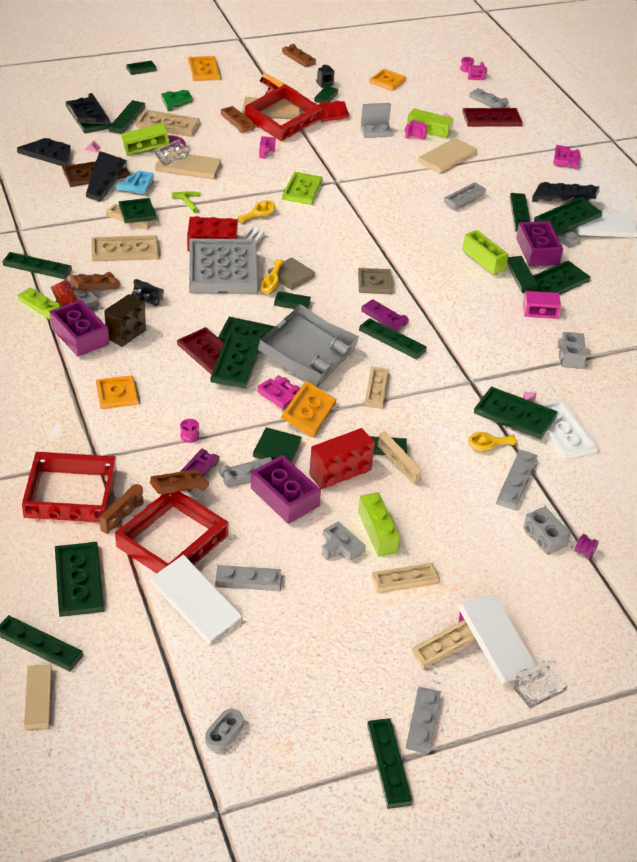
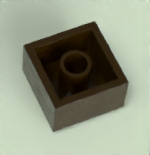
[104,294,146,347]

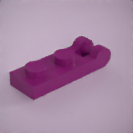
[361,299,409,331]
[180,448,220,492]

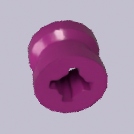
[574,533,599,559]

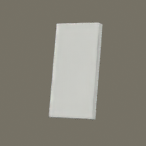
[576,213,637,237]
[540,400,598,460]
[150,555,242,645]
[458,594,539,684]

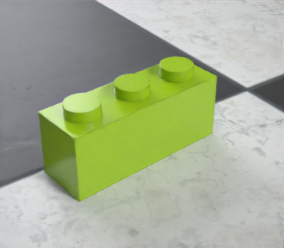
[407,108,454,138]
[121,123,170,155]
[462,230,509,275]
[358,492,400,556]

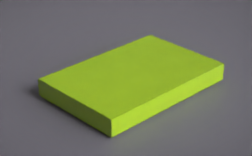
[282,172,323,205]

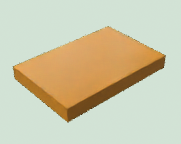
[188,56,220,81]
[281,381,337,438]

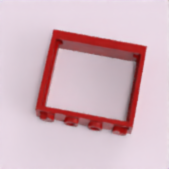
[245,84,322,142]
[22,451,117,522]
[115,491,228,574]

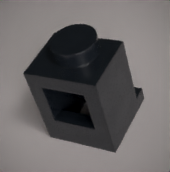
[316,64,335,88]

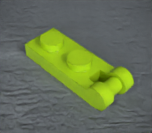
[18,287,63,319]

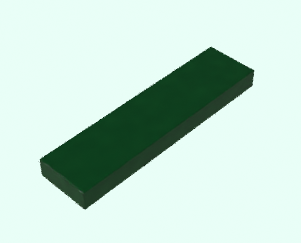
[109,100,145,134]
[509,193,530,232]
[2,252,72,280]
[507,256,538,293]
[359,318,427,360]
[0,615,83,672]
[367,718,412,809]

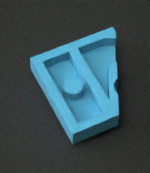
[116,170,154,194]

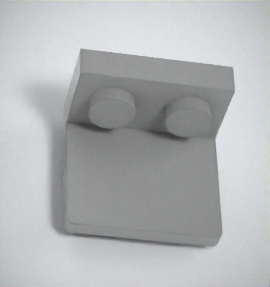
[360,103,392,138]

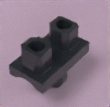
[131,279,164,306]

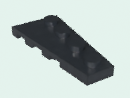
[86,151,127,202]
[532,182,600,202]

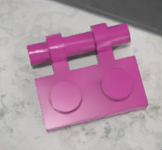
[553,145,581,169]
[257,375,300,410]

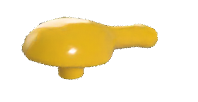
[237,200,276,224]
[261,259,283,294]
[468,432,517,451]

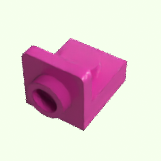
[467,62,487,80]
[404,120,428,140]
[259,136,276,159]

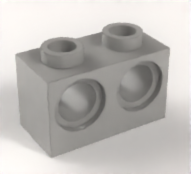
[558,332,587,369]
[523,506,571,555]

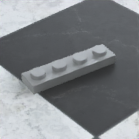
[496,449,538,511]

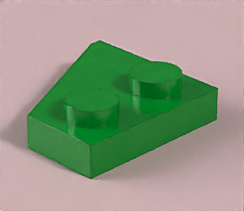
[161,90,192,111]

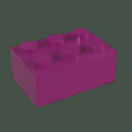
[516,221,563,267]
[49,300,109,357]
[251,455,321,524]

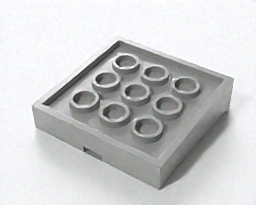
[189,239,257,294]
[258,304,359,387]

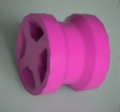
[460,57,474,73]
[180,419,199,443]

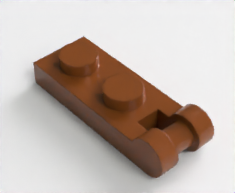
[282,44,316,68]
[221,106,255,133]
[70,272,120,290]
[149,470,209,494]
[99,484,144,534]

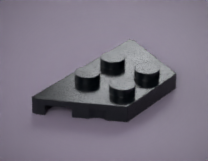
[69,93,110,125]
[17,138,71,166]

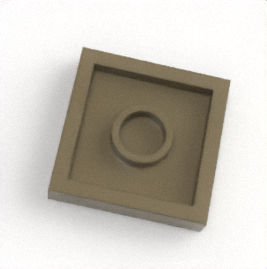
[268,257,315,290]
[358,268,393,294]

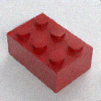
[187,216,238,251]
[309,428,375,489]

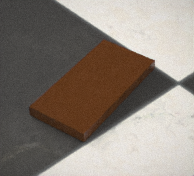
[62,157,130,187]

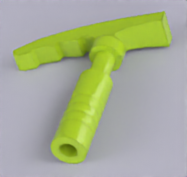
[171,191,201,213]

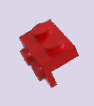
[318,100,349,122]

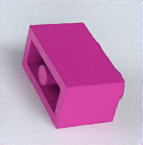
[523,291,561,319]

